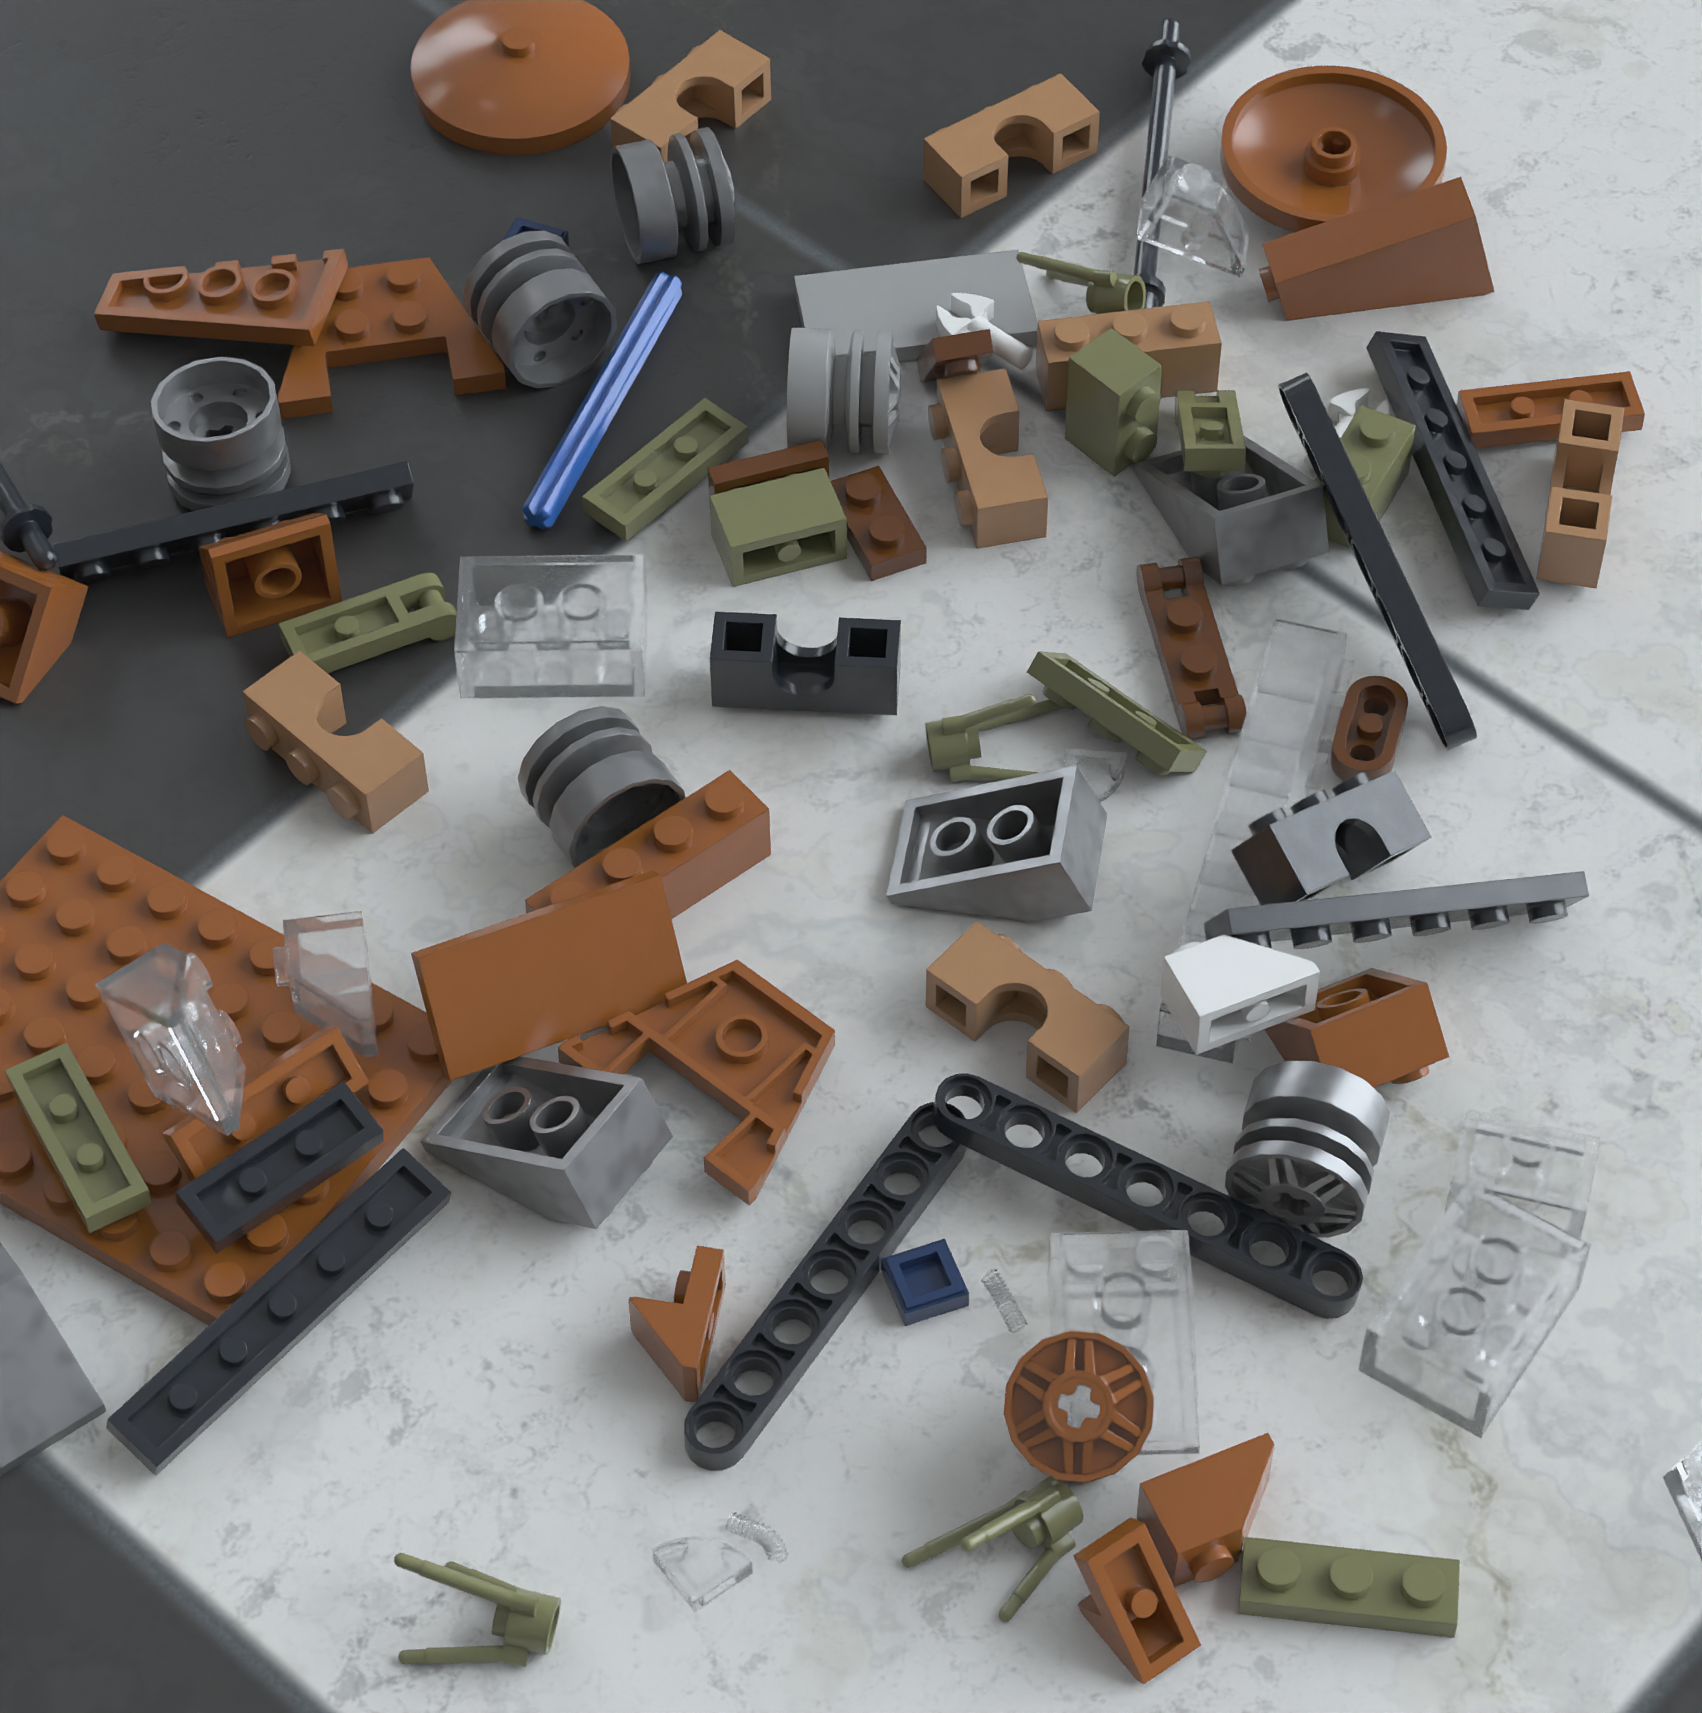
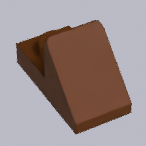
[628,1246,726,1402]
[1073,1517,1201,1684]

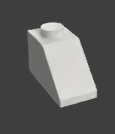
[1160,934,1320,1055]

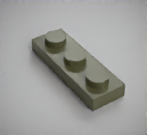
[582,398,749,542]
[1027,651,1207,776]
[5,1043,152,1233]
[1238,1537,1460,1638]

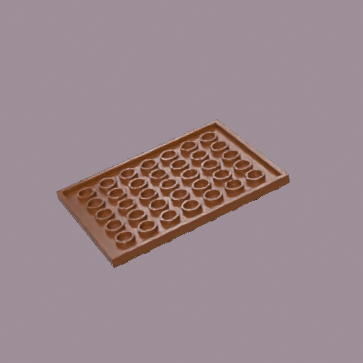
[0,815,453,1325]

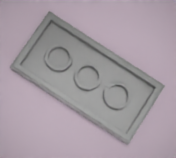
[794,249,1038,362]

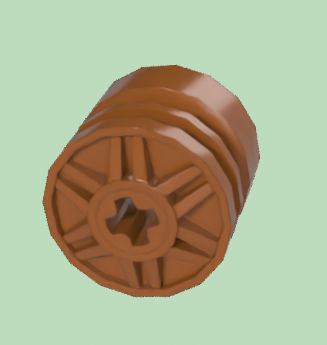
[1004,1330,1154,1483]

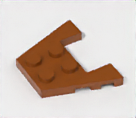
[278,257,506,419]
[557,959,835,1206]

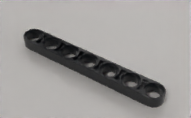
[1278,373,1477,750]
[932,1073,1363,1318]
[684,1102,967,1471]

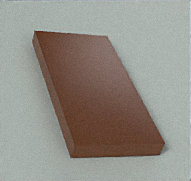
[411,870,687,1081]

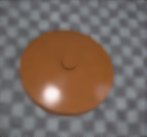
[411,0,630,155]
[1220,65,1447,232]

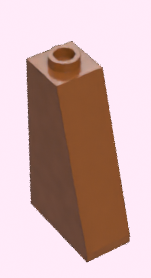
[1258,177,1495,321]

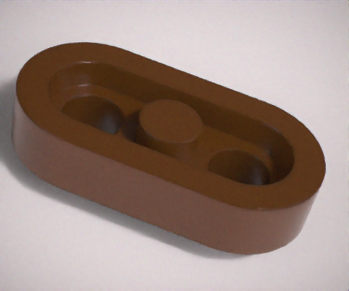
[1330,676,1408,781]

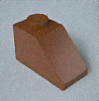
[1136,1433,1274,1587]

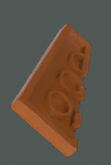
[94,249,349,346]

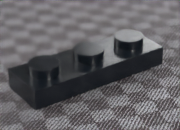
[176,1081,384,1253]

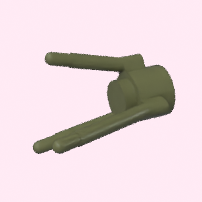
[1016,252,1146,314]
[925,694,1060,783]
[902,1476,1084,1622]
[394,1553,561,1667]

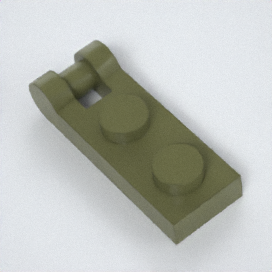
[1175,390,1246,477]
[278,573,462,673]

